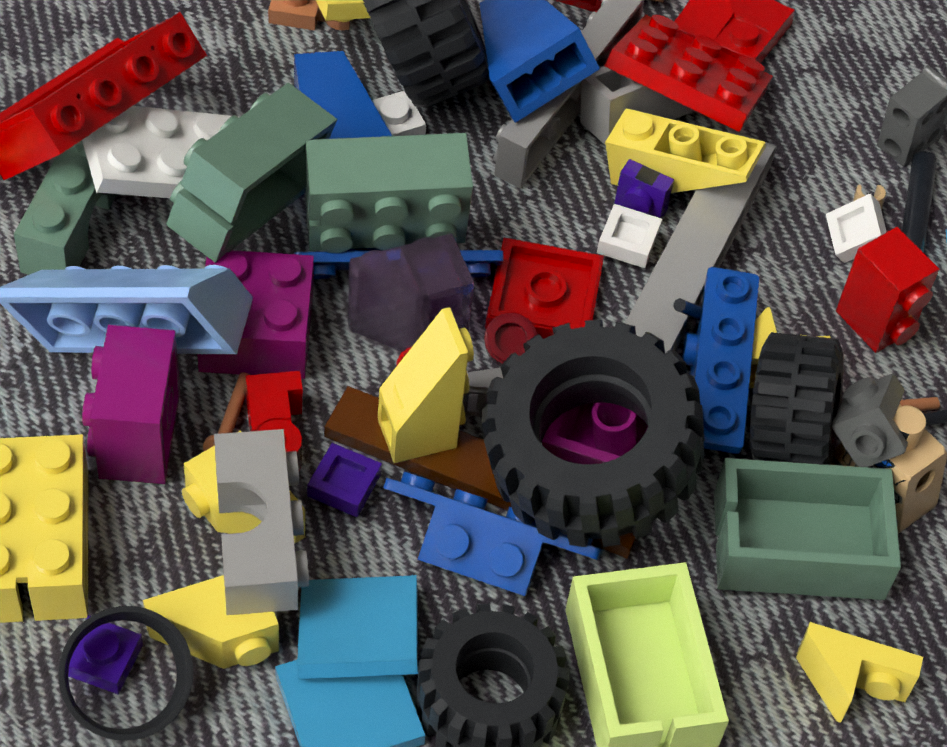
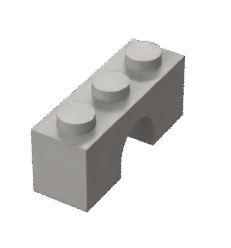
[214,429,309,615]

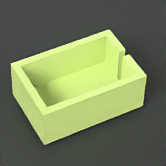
[565,562,729,747]

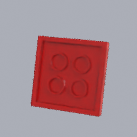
[604,14,773,132]

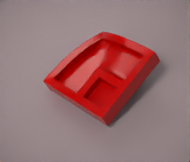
[674,0,795,63]

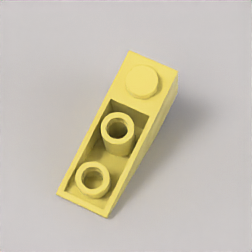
[605,108,766,193]
[378,307,474,463]

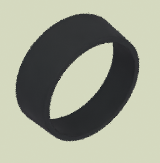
[58,606,193,741]

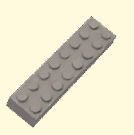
[493,0,644,189]

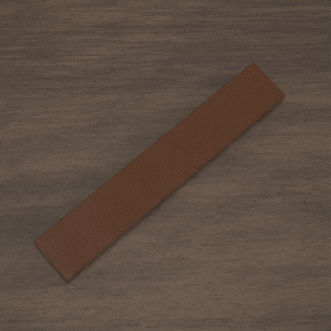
[324,386,636,559]

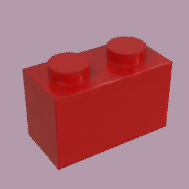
[836,227,939,353]

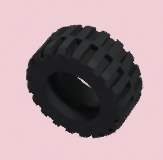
[363,0,490,108]
[482,320,705,547]

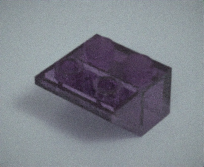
[347,233,474,352]

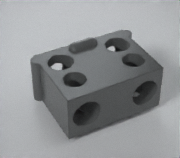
[877,65,947,167]

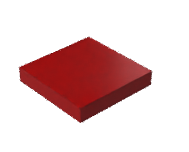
[485,237,604,339]

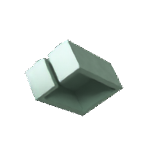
[166,82,337,263]
[305,133,473,253]
[714,458,901,600]

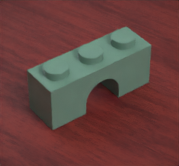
[14,140,117,275]

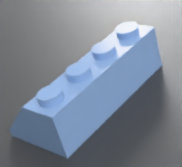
[0,265,253,354]

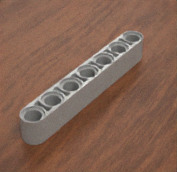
[625,128,777,353]

